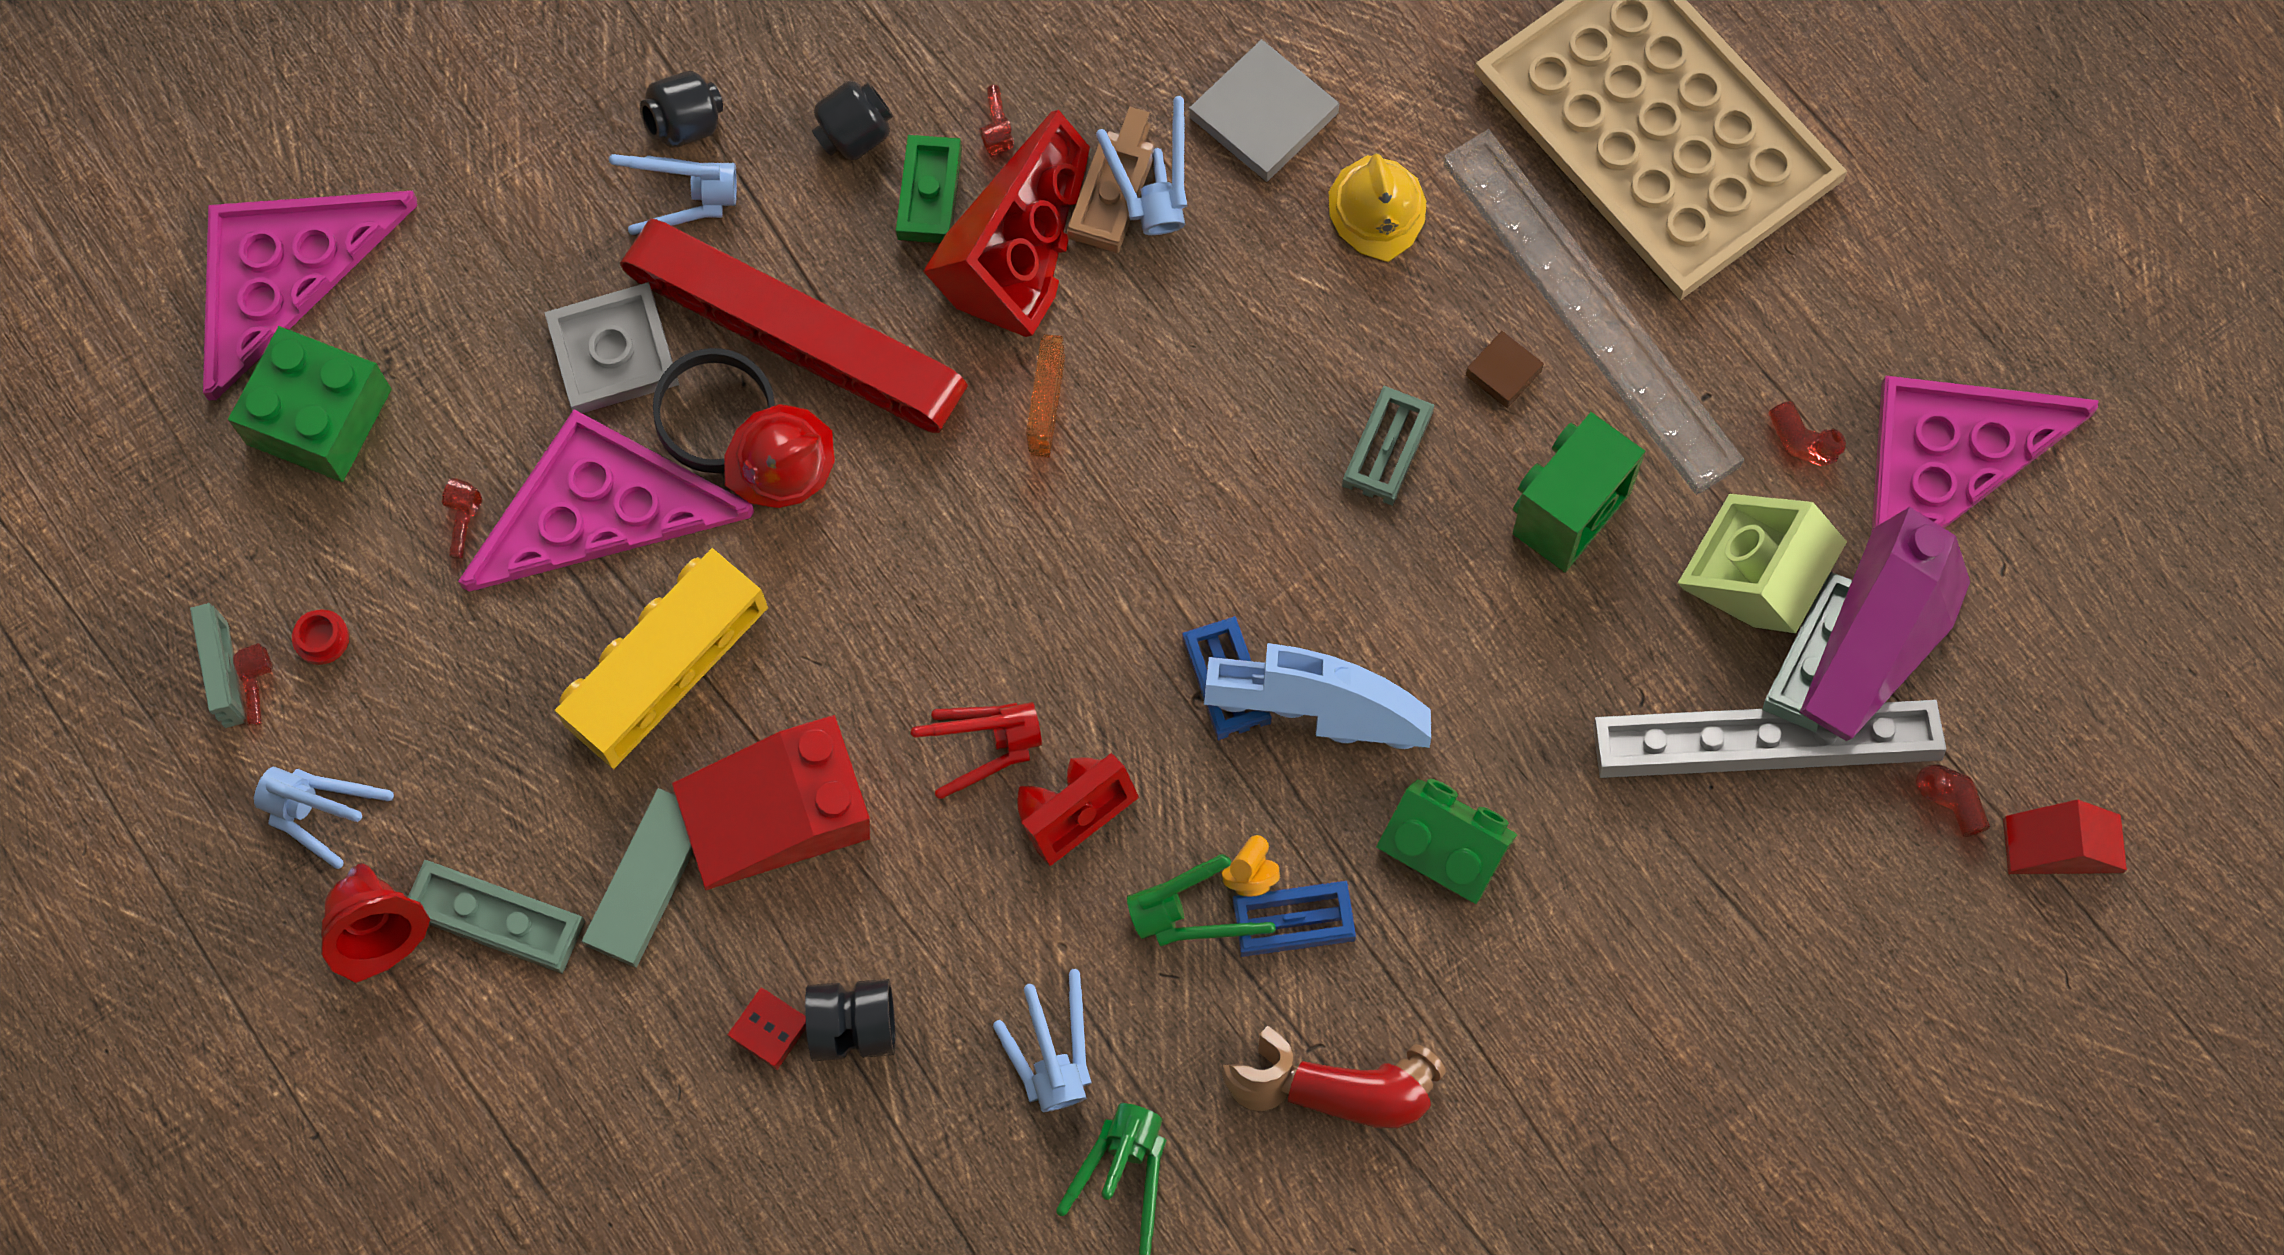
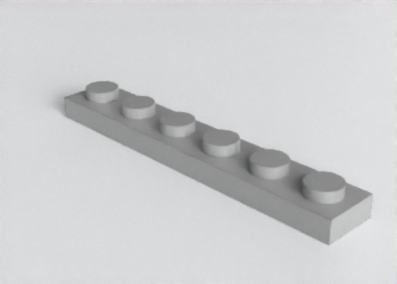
[1593,700,1946,778]

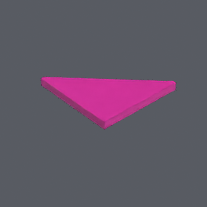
[203,191,417,400]
[1872,376,2098,530]
[458,409,754,592]

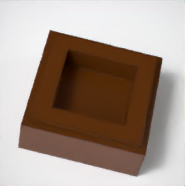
[1465,331,1544,408]

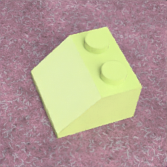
[1678,494,1847,633]

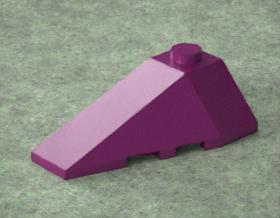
[1799,507,1970,741]

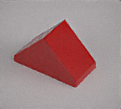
[2003,799,2127,874]

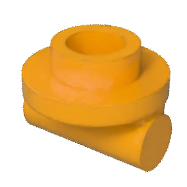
[1222,835,1280,897]

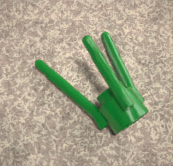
[1127,854,1276,947]
[1056,1103,1167,1255]

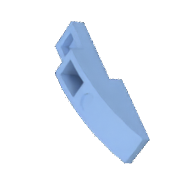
[1204,643,1431,749]

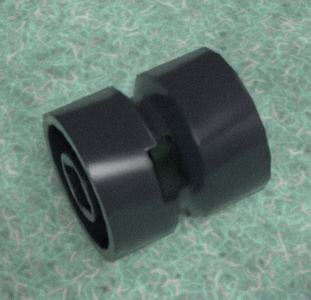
[805,979,896,1062]

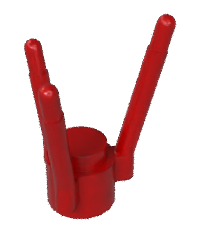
[911,702,1042,799]

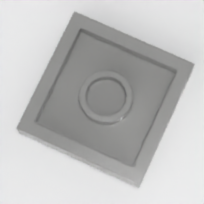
[1189,39,1339,182]
[544,282,679,413]

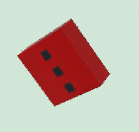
[727,987,806,1070]

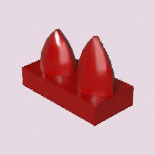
[1017,753,1139,866]

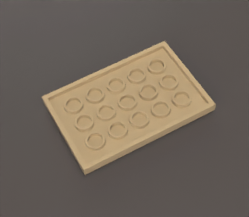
[1474,0,1847,300]

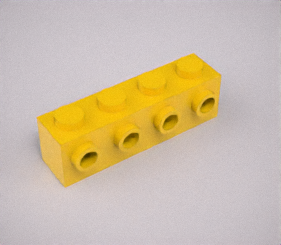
[555,548,768,770]

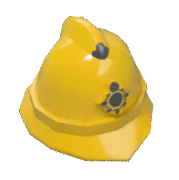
[1329,153,1427,263]

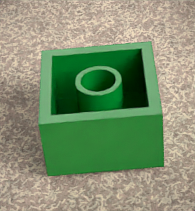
[228,326,392,482]
[1512,412,1646,573]

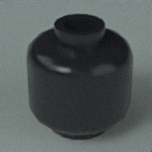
[640,71,723,148]
[812,80,893,160]

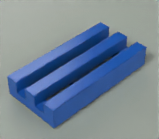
[1182,616,1272,740]
[1233,881,1356,957]

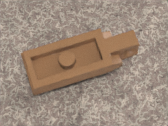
[1067,106,1154,254]

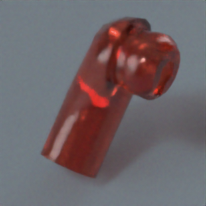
[1768,401,1846,467]
[1916,764,1991,837]

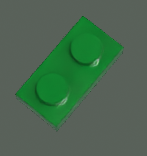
[896,135,962,243]

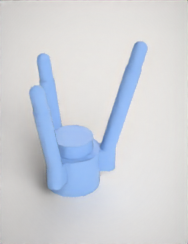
[1096,96,1187,235]
[609,154,737,235]
[254,767,394,869]
[993,969,1092,1112]

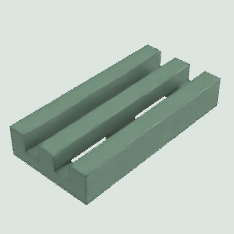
[1342,386,1434,506]
[190,603,246,728]

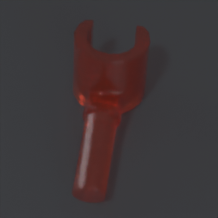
[979,85,1015,157]
[442,478,482,559]
[233,643,273,726]

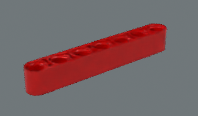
[620,219,968,433]

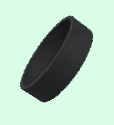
[653,348,775,473]

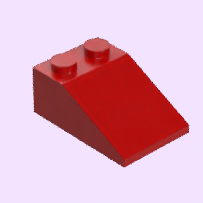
[672,715,870,891]

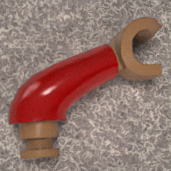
[1222,1026,1446,1129]

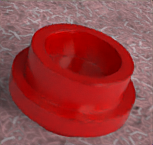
[292,609,349,665]

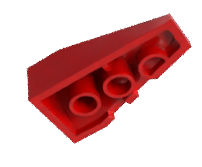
[923,109,1090,337]

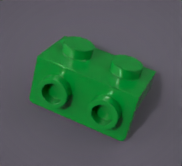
[1376,779,1517,904]

